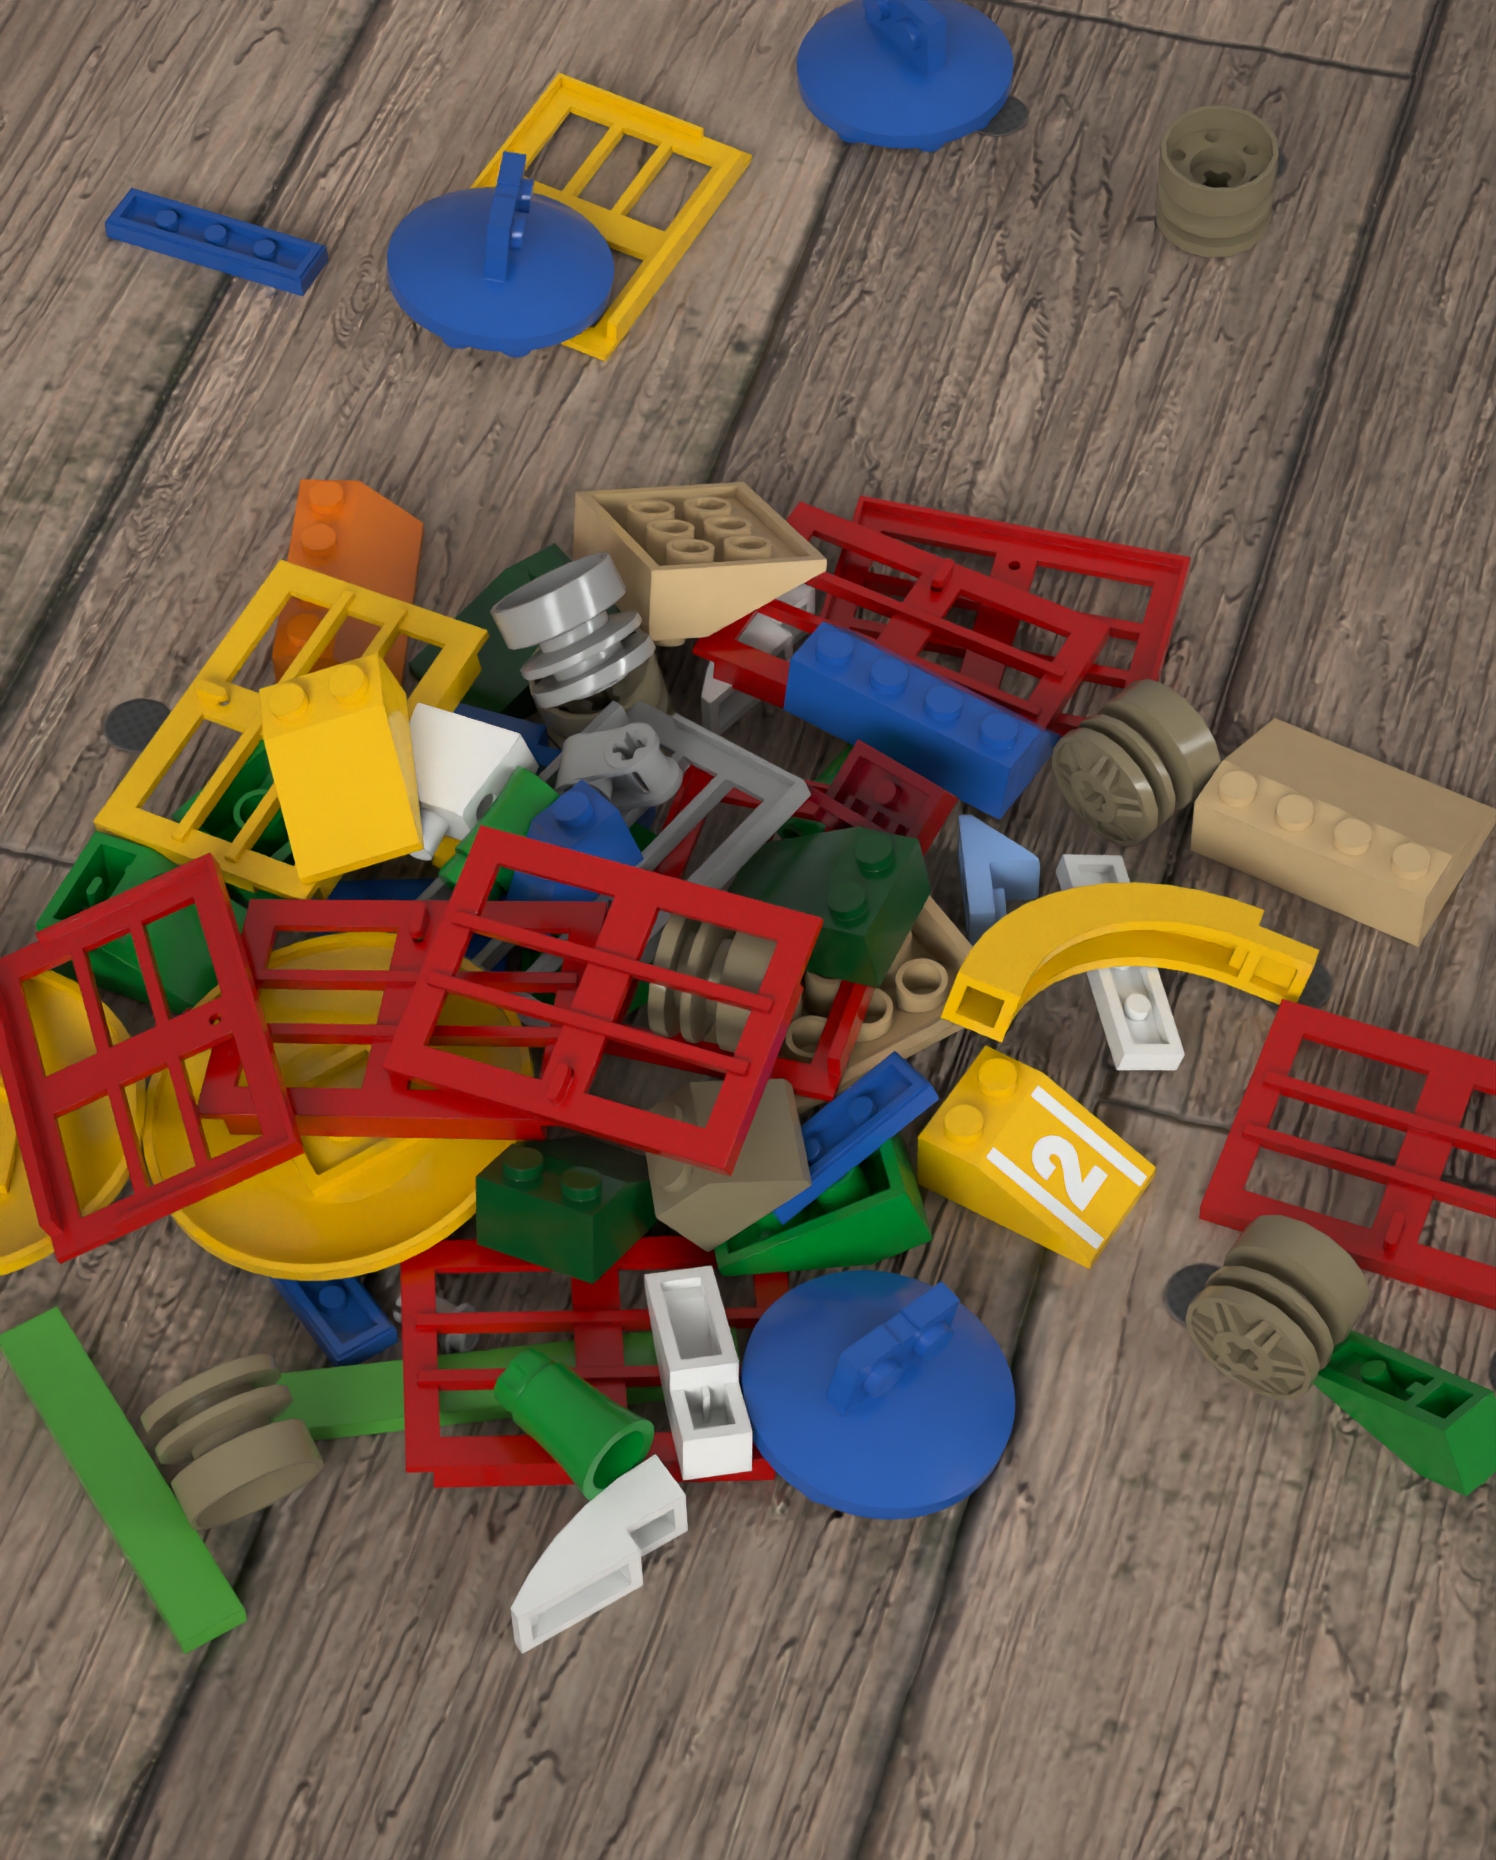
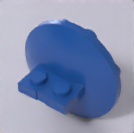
[797,0,1013,152]
[386,151,614,357]
[739,1270,1015,1520]

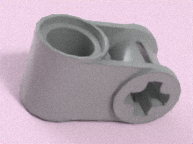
[555,722,683,811]

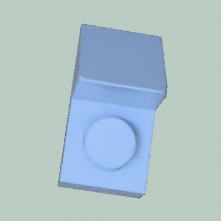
[958,814,1040,946]

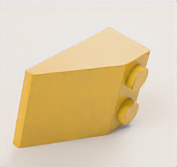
[259,652,424,885]

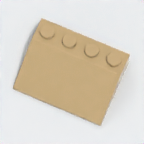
[573,482,827,647]
[1190,718,1496,947]
[703,895,973,1115]

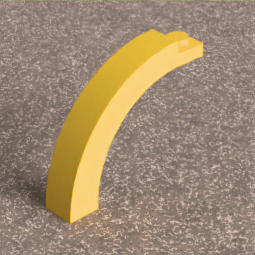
[940,882,1319,1043]

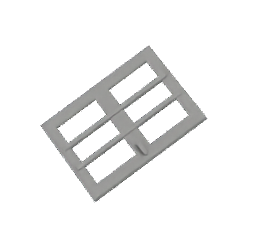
[416,700,811,1027]

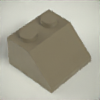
[645,1078,812,1252]

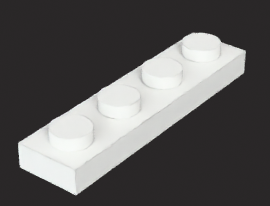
[1056,854,1185,1070]

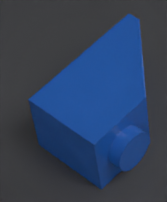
[505,780,644,936]

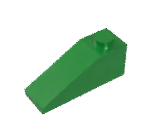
[1314,1330,1496,1496]

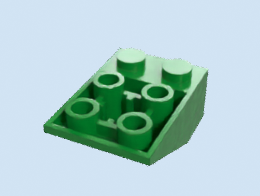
[36,831,247,1014]

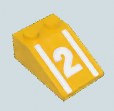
[917,1045,1156,1269]

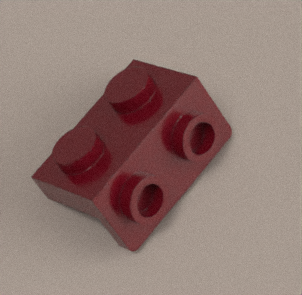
[806,739,959,857]

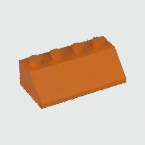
[272,479,424,688]

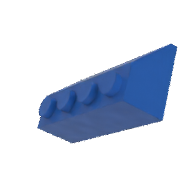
[783,621,1062,820]

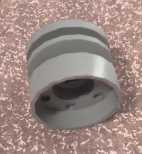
[490,552,656,708]

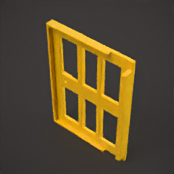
[469,73,752,362]
[93,559,489,900]

